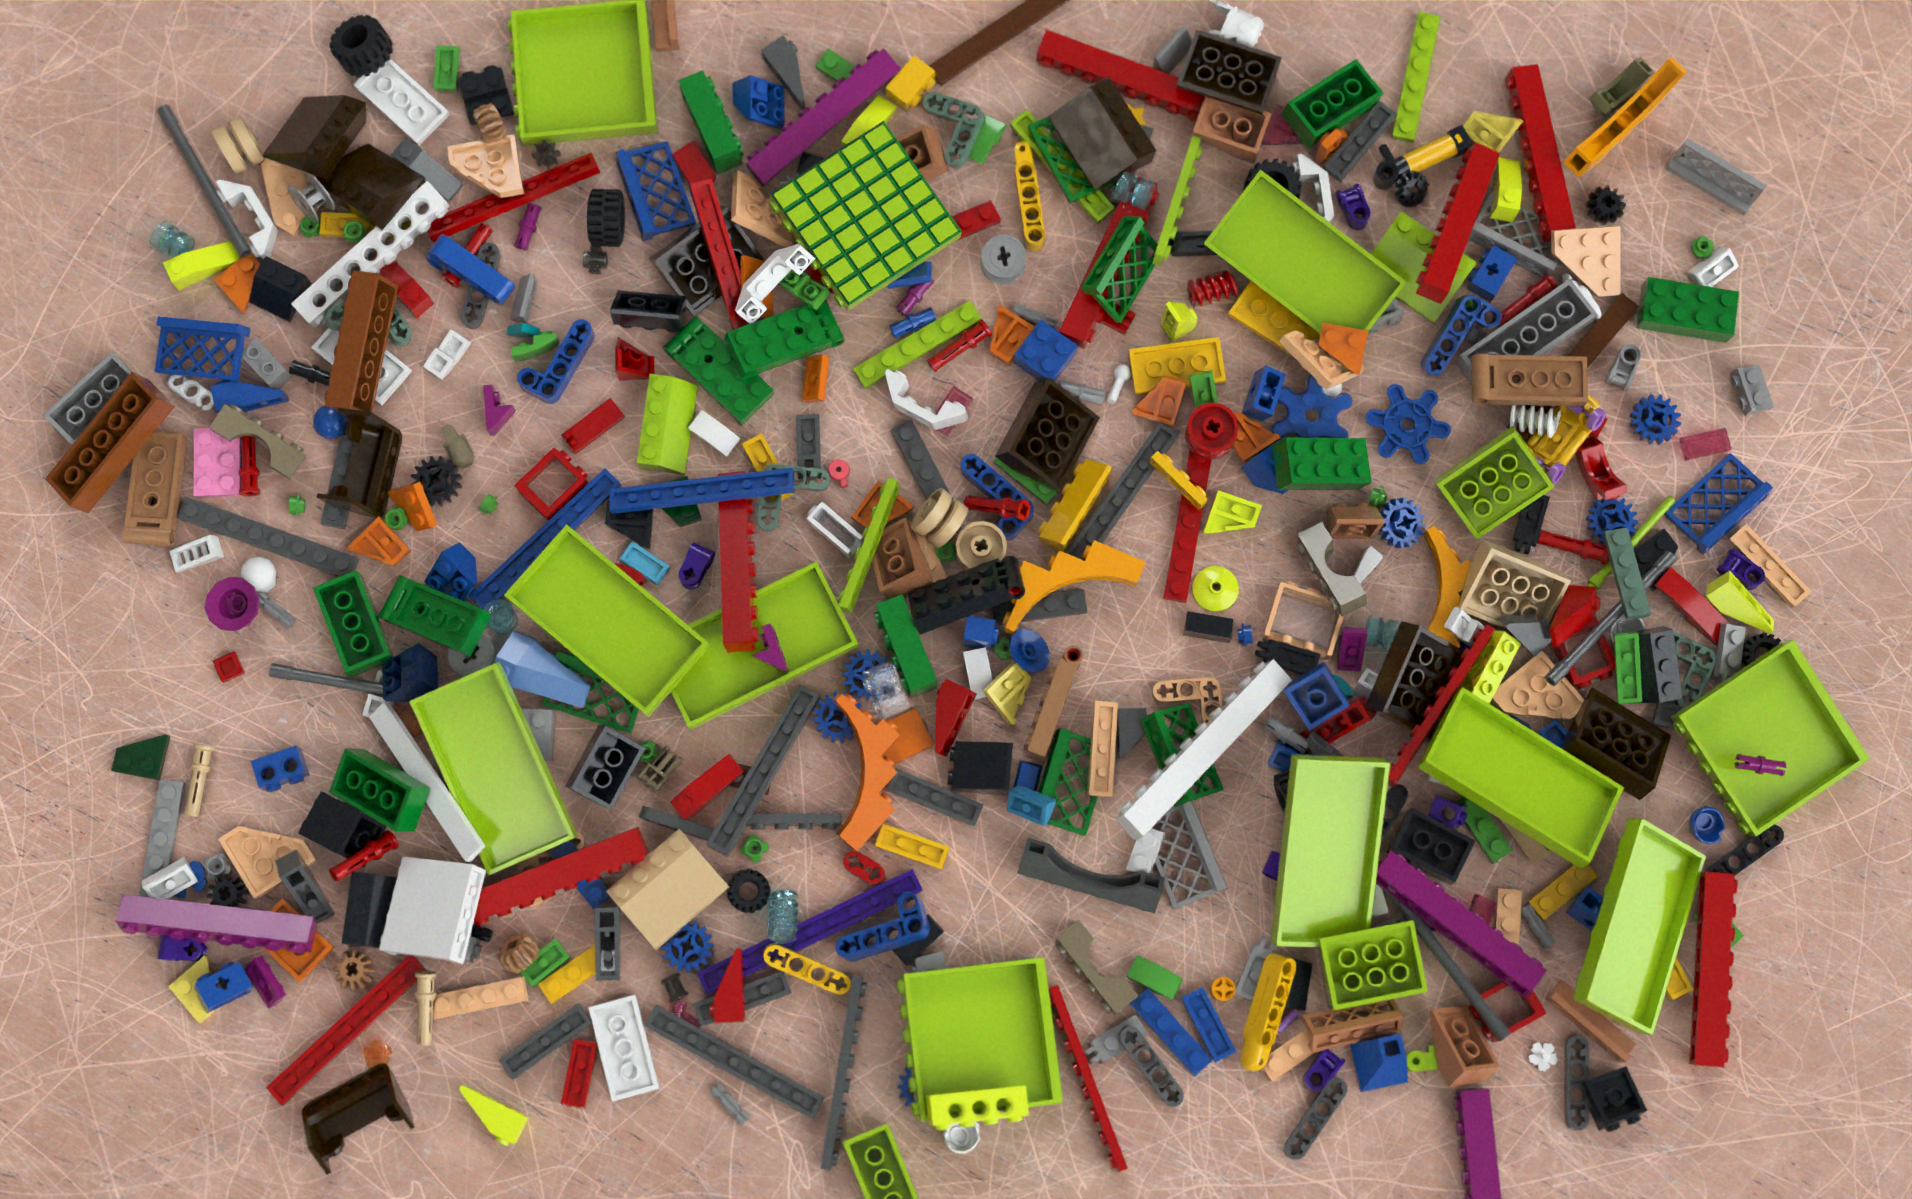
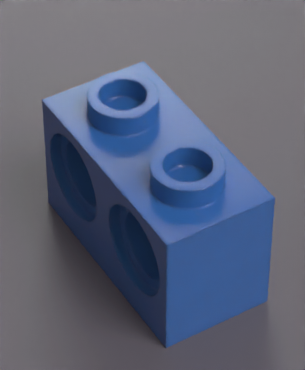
[251,746,310,792]

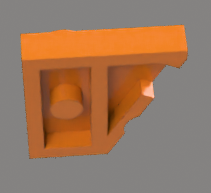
[214,253,260,314]
[1131,375,1187,426]
[851,480,914,528]
[388,482,437,531]

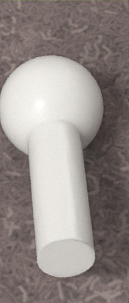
[1107,365,1132,404]

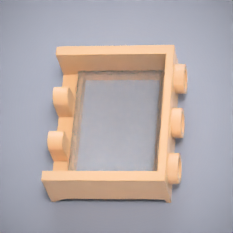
[1262,581,1344,660]

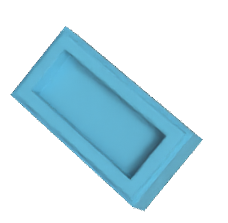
[619,541,671,586]

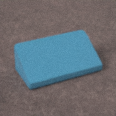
[1007,785,1056,826]

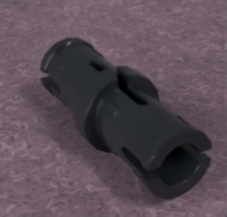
[289,360,330,386]

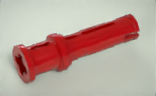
[441,223,493,288]
[1498,274,1558,327]
[927,319,993,372]
[238,436,260,497]
[964,495,1030,521]
[1537,530,1608,565]
[329,830,399,882]

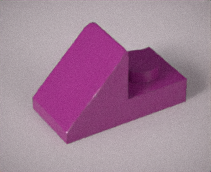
[483,385,516,436]
[752,623,789,672]
[1337,627,1367,672]

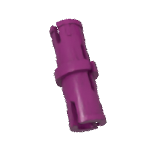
[514,203,542,251]
[895,278,934,317]
[1735,754,1786,776]

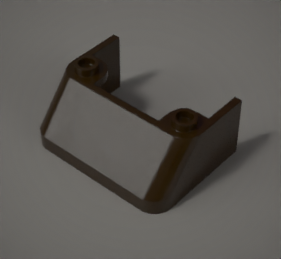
[317,408,402,518]
[301,1063,415,1175]

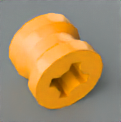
[1210,977,1236,1002]

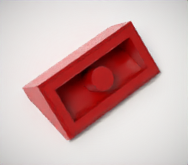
[672,141,716,184]

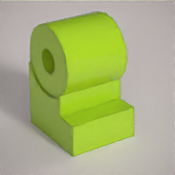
[1406,1045,1439,1072]

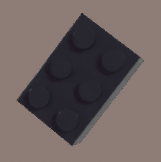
[1386,807,1476,885]

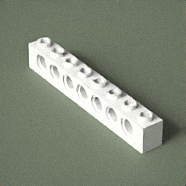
[291,181,450,328]

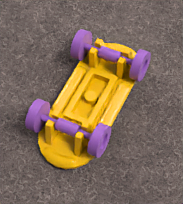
[1526,395,1606,485]

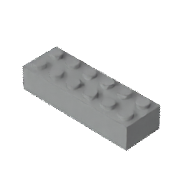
[1455,279,1598,384]

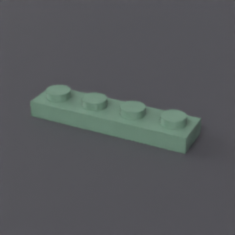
[1603,528,1651,620]

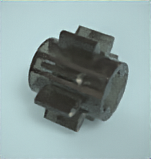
[532,139,561,169]
[583,246,608,274]

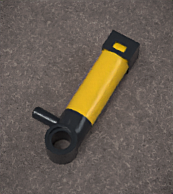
[1373,125,1473,190]

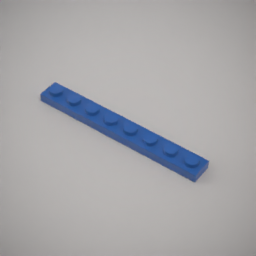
[469,468,622,612]
[610,468,795,514]

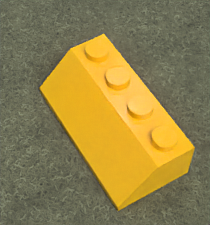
[1037,459,1112,552]

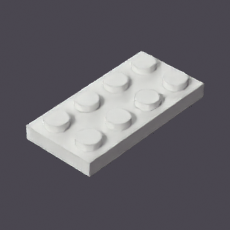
[353,59,450,146]
[311,317,412,406]
[589,995,660,1102]

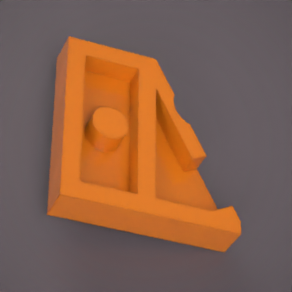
[1315,128,1350,165]
[990,305,1035,366]
[1318,323,1369,375]
[1232,411,1281,463]
[347,516,412,566]

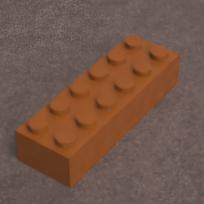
[325,270,398,412]
[45,372,175,513]

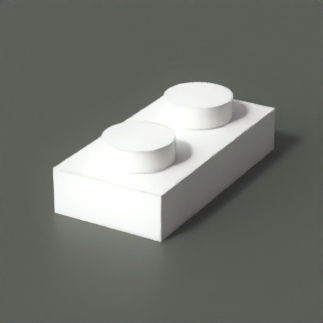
[1126,828,1165,873]

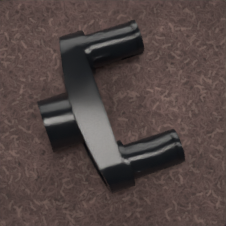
[1381,784,1408,839]

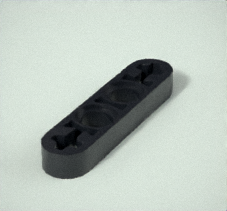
[1704,824,1784,875]

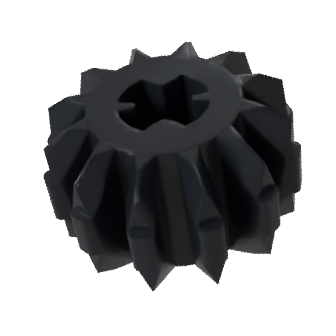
[1586,185,1626,225]
[206,874,249,908]

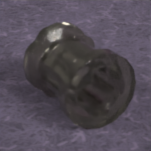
[660,972,689,1003]

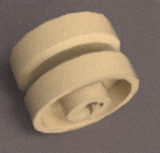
[211,116,265,175]
[911,487,968,548]
[956,521,1007,571]

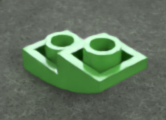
[968,115,1007,165]
[778,269,830,310]
[511,331,559,362]
[1127,955,1183,1001]

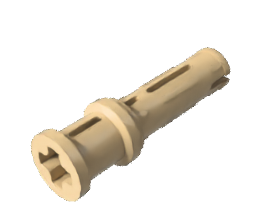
[184,744,215,817]
[414,971,437,1046]

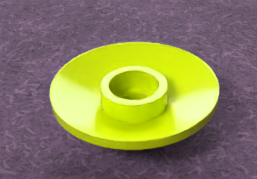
[1192,566,1239,612]

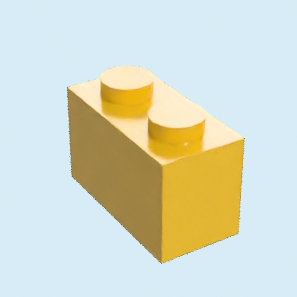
[885,55,936,112]

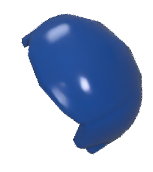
[313,405,349,439]
[1688,806,1726,844]

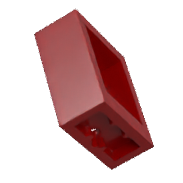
[514,447,588,521]
[1550,616,1615,689]
[1469,981,1547,1042]

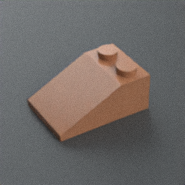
[1192,97,1272,163]
[896,124,949,181]
[1327,503,1384,539]
[872,517,933,600]
[1429,1005,1500,1087]

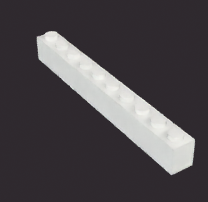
[1115,659,1292,840]

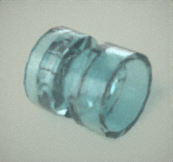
[1114,171,1155,210]
[150,221,195,259]
[484,599,519,635]
[1365,615,1401,650]

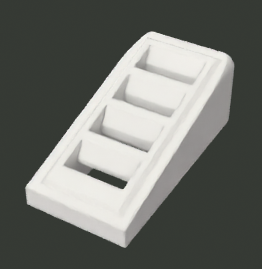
[169,535,224,573]
[1352,545,1383,584]

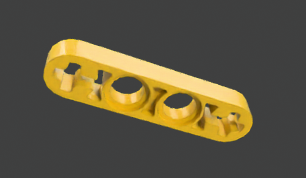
[763,943,851,995]

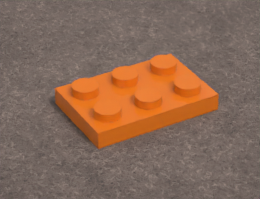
[263,898,335,983]

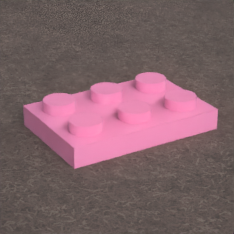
[193,428,242,498]

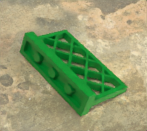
[1027,117,1118,204]
[1080,216,1158,323]
[542,651,639,733]
[1140,702,1224,808]
[1038,728,1098,836]

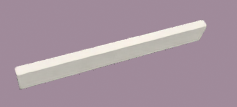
[369,702,485,862]

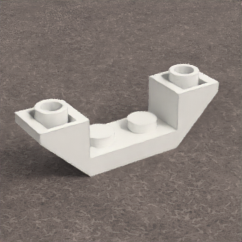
[1292,154,1334,223]
[216,180,278,259]
[735,244,815,324]
[885,369,969,430]

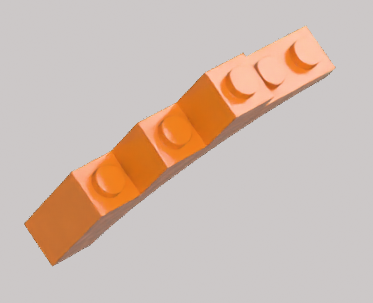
[832,693,899,851]

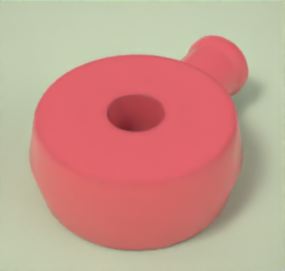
[828,460,850,488]

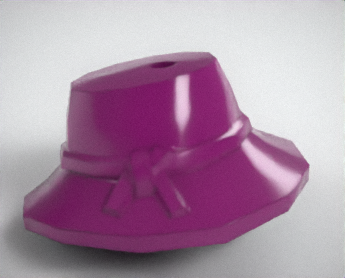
[204,577,259,631]

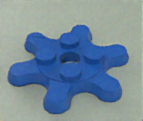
[1272,374,1353,438]
[1365,384,1451,464]

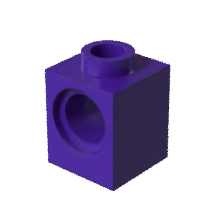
[1428,795,1468,829]

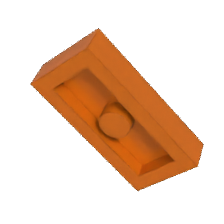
[802,354,829,403]

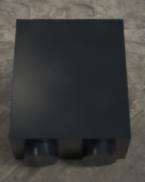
[947,741,1013,796]
[298,791,387,867]

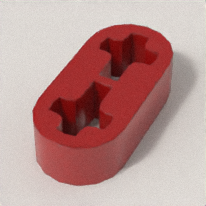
[843,851,885,885]

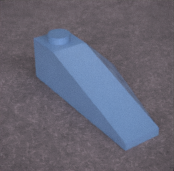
[494,631,591,708]

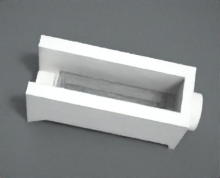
[806,502,864,560]

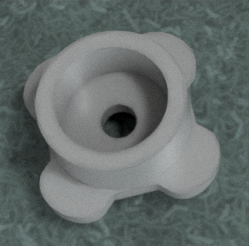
[203,853,231,880]

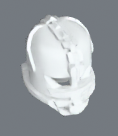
[1208,0,1264,48]

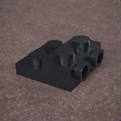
[457,65,515,126]
[1582,1066,1647,1133]

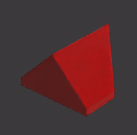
[615,337,654,381]

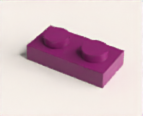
[244,955,286,1009]

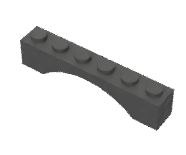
[1017,838,1165,914]

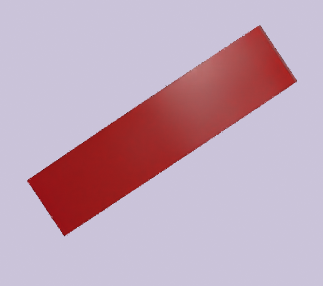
[1654,567,1729,647]

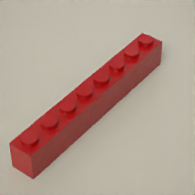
[1036,29,1206,122]
[1505,64,1576,243]
[1415,142,1500,304]
[1059,174,1160,349]
[717,471,759,653]
[473,826,649,927]
[1689,872,1738,1068]

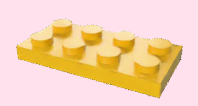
[1228,281,1320,358]
[1128,337,1227,395]

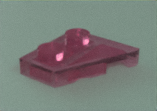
[1262,105,1303,145]

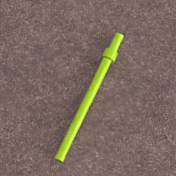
[1586,496,1676,590]

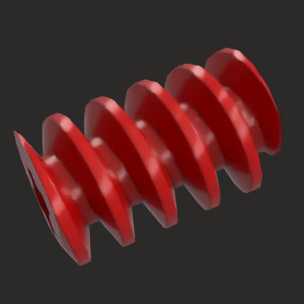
[1187,270,1238,308]

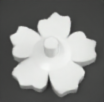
[1528,1042,1558,1072]

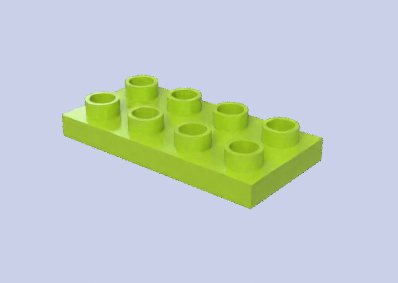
[1203,169,1407,334]
[504,524,710,718]
[671,561,859,731]
[409,661,578,876]
[1417,687,1624,869]
[1271,754,1390,947]
[1573,818,1706,1035]

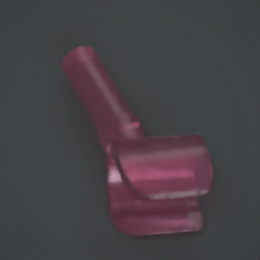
[672,1001,700,1028]

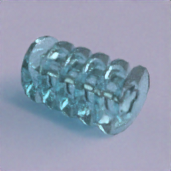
[767,889,798,944]

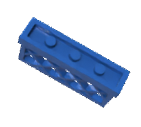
[615,141,696,242]
[155,317,250,381]
[1664,453,1773,555]

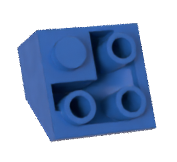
[733,75,785,130]
[1241,438,1288,494]
[424,542,477,602]
[1350,1034,1408,1092]

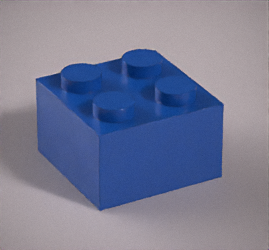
[1013,320,1078,382]
[1284,662,1350,731]

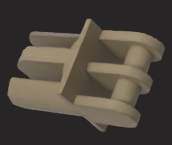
[442,424,474,469]
[637,745,684,794]

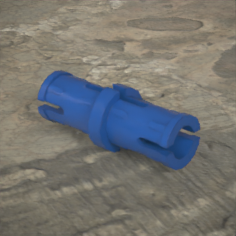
[889,307,937,338]

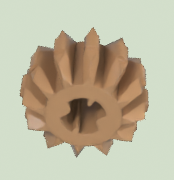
[473,103,506,144]
[497,932,540,974]
[333,949,375,991]

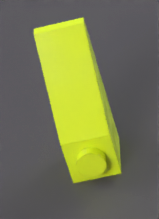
[841,95,897,147]
[1490,157,1522,222]
[163,241,240,291]
[1160,302,1198,343]
[1706,571,1774,633]
[459,1085,529,1146]

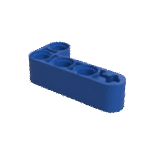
[426,234,515,305]
[1420,295,1501,376]
[517,319,595,404]
[961,454,1034,541]
[836,892,930,962]

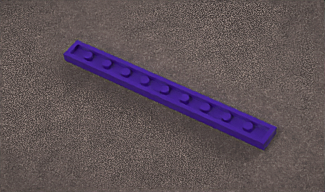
[697,869,923,995]

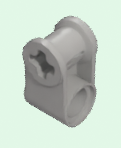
[1605,344,1641,391]

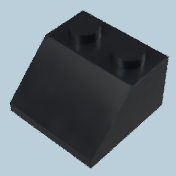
[249,256,312,323]

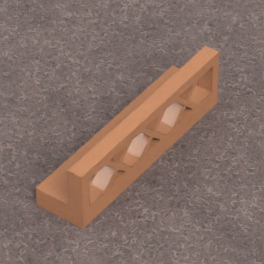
[652,0,679,52]
[1545,980,1636,1063]
[1302,999,1403,1053]

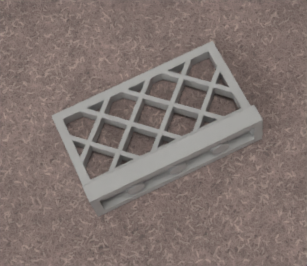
[1666,138,1767,215]
[1468,190,1558,277]
[1155,801,1228,909]

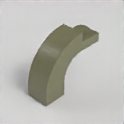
[1590,57,1656,117]

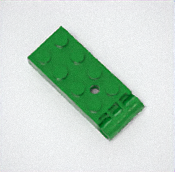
[724,299,845,380]
[662,316,774,426]
[378,575,492,657]

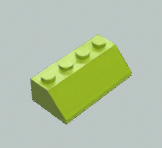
[637,374,698,475]

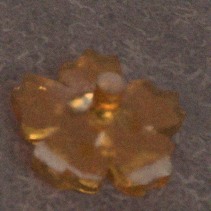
[362,1040,392,1069]

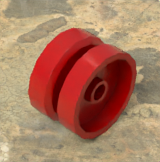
[1185,402,1239,460]

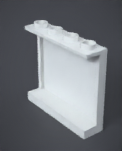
[379,857,486,964]

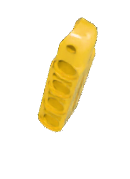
[1014,141,1045,251]
[1240,953,1296,1071]

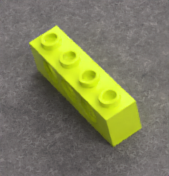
[1457,630,1521,704]
[925,1085,1029,1130]

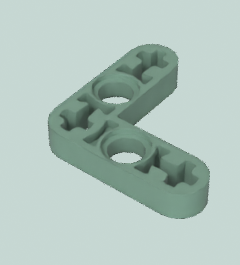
[923,92,985,169]
[326,302,412,347]
[757,464,830,532]
[1673,631,1717,709]

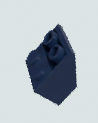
[382,643,438,702]

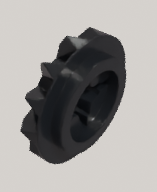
[1395,171,1429,207]

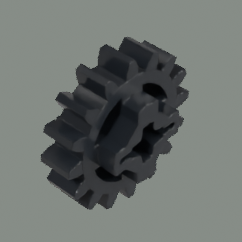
[411,456,462,507]

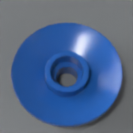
[1009,629,1050,673]

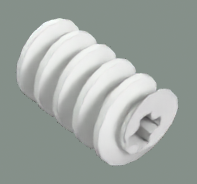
[1509,405,1561,438]

